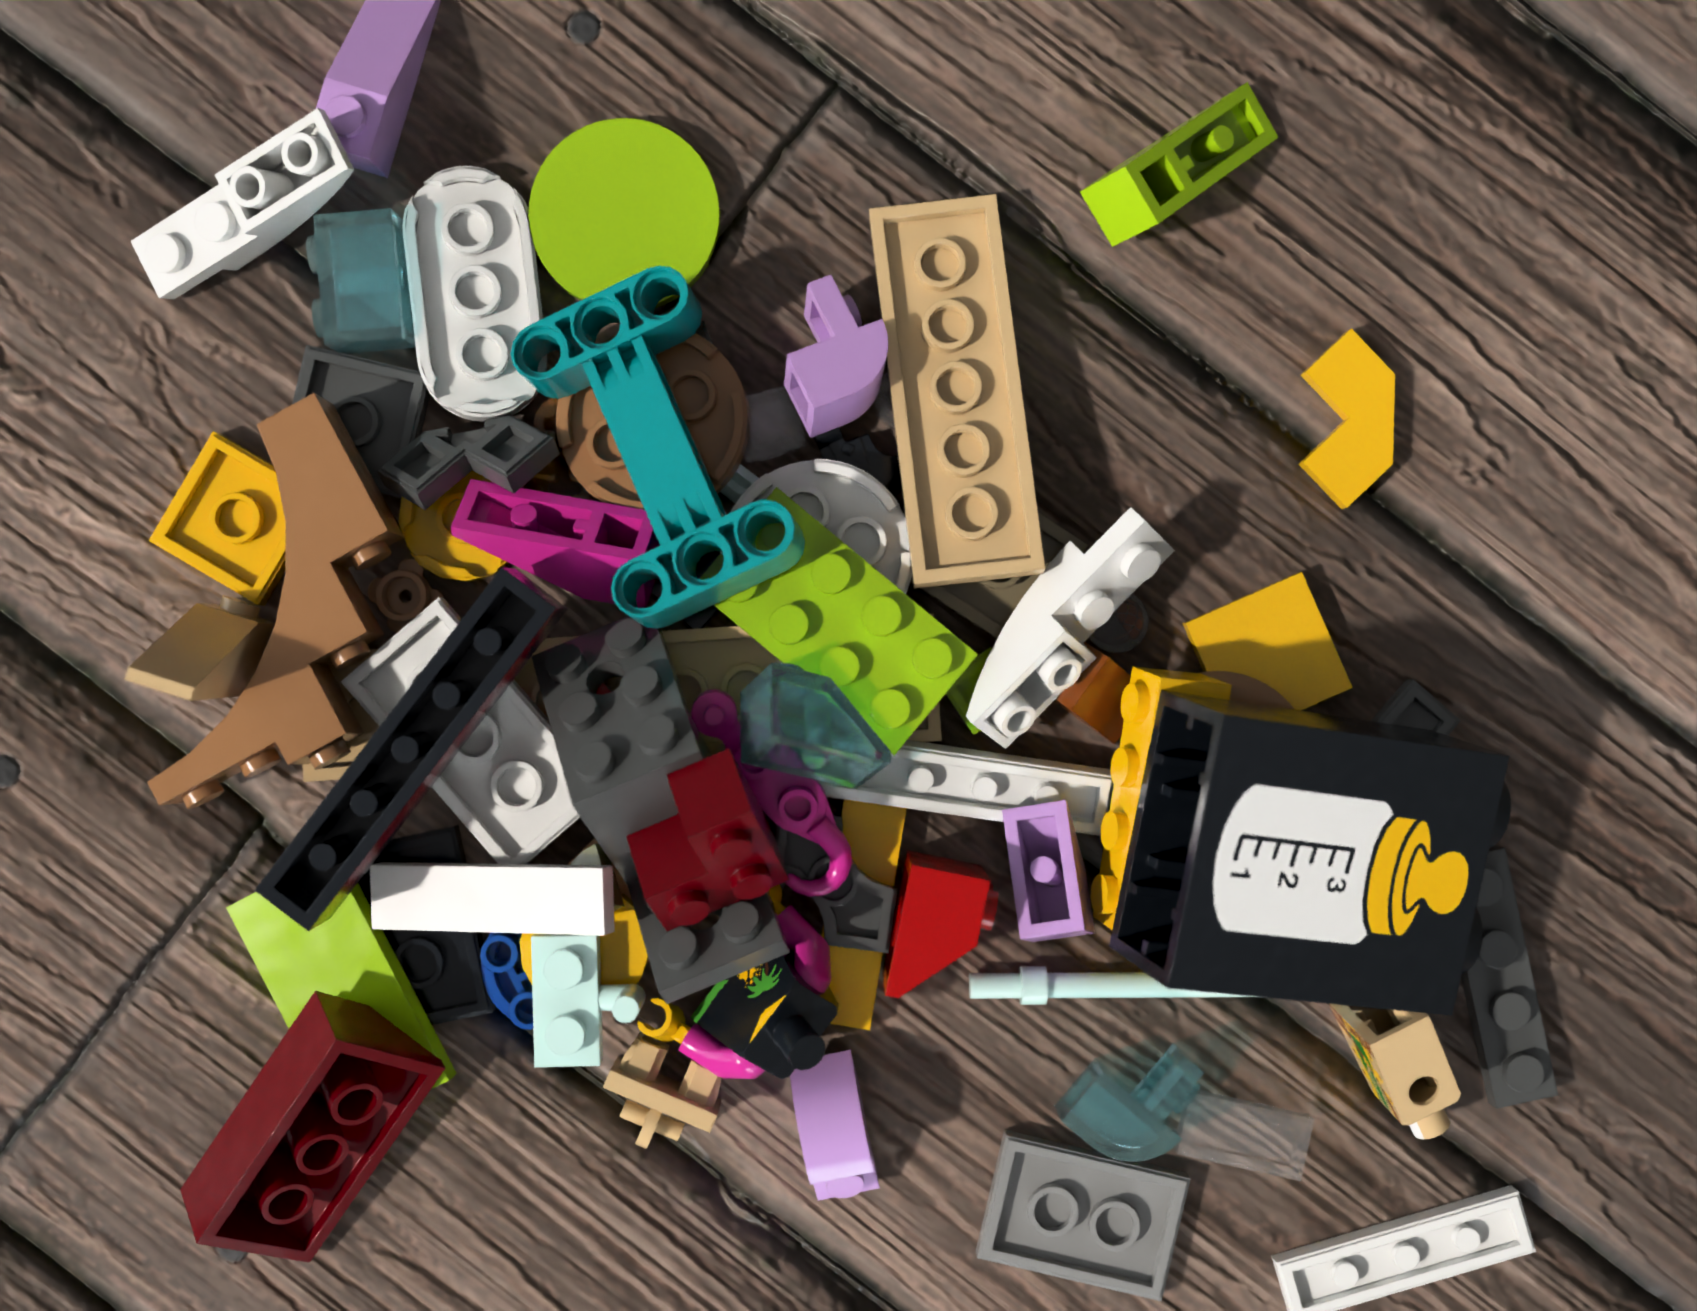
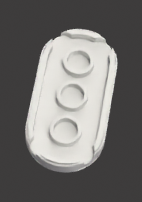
[402,166,547,422]

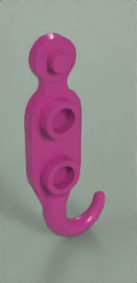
[691,689,853,897]

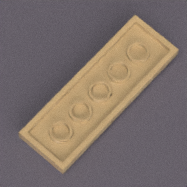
[869,194,1045,589]

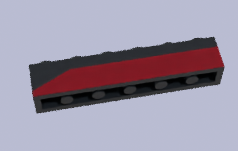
[255,567,568,931]

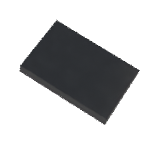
[358,825,497,1025]

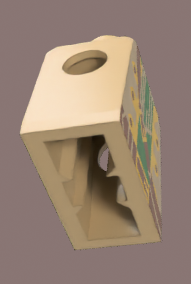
[1329,1004,1461,1139]

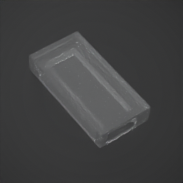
[1174,1087,1314,1181]

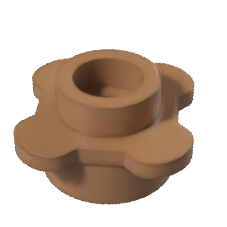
[368,559,444,633]

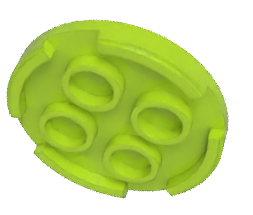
[528,118,721,308]

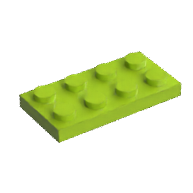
[700,487,978,755]

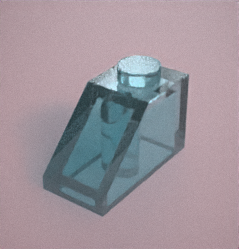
[740,663,891,789]

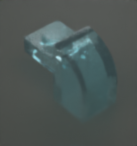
[1055,1043,1204,1162]

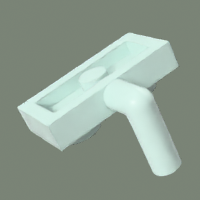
[531,934,646,1068]

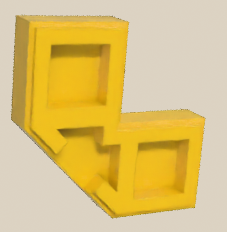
[1299,328,1395,509]

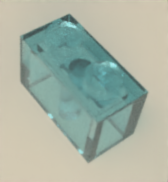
[306,208,416,354]

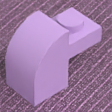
[784,275,888,438]
[790,1049,880,1201]

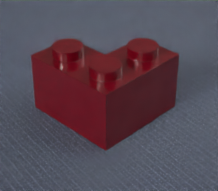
[626,748,790,931]

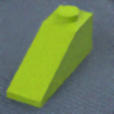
[1080,82,1279,247]

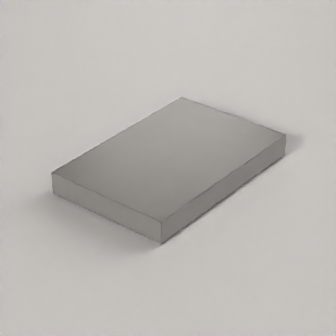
[976,1130,1191,1301]

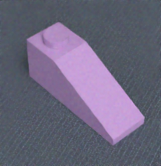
[316,0,441,178]

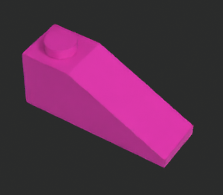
[451,479,660,609]

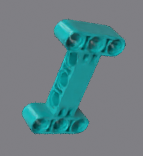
[511,266,805,629]

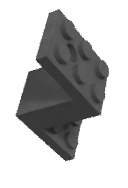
[531,607,790,1004]

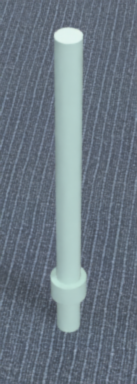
[969,966,1252,1005]

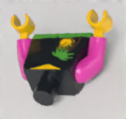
[637,885,839,1079]

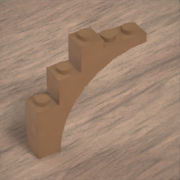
[147,393,404,809]

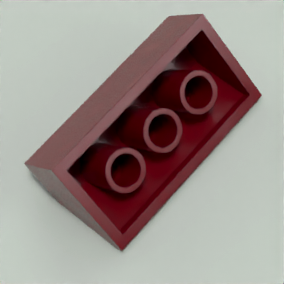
[180,991,445,1263]

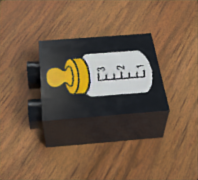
[1109,690,1511,1016]

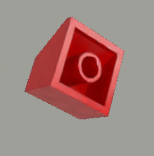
[882,850,999,998]

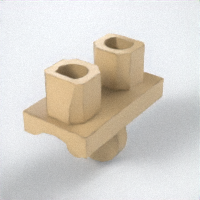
[603,1032,722,1149]

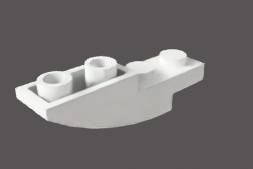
[131,108,354,300]
[966,507,1175,749]

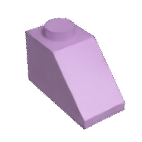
[1002,800,1095,942]

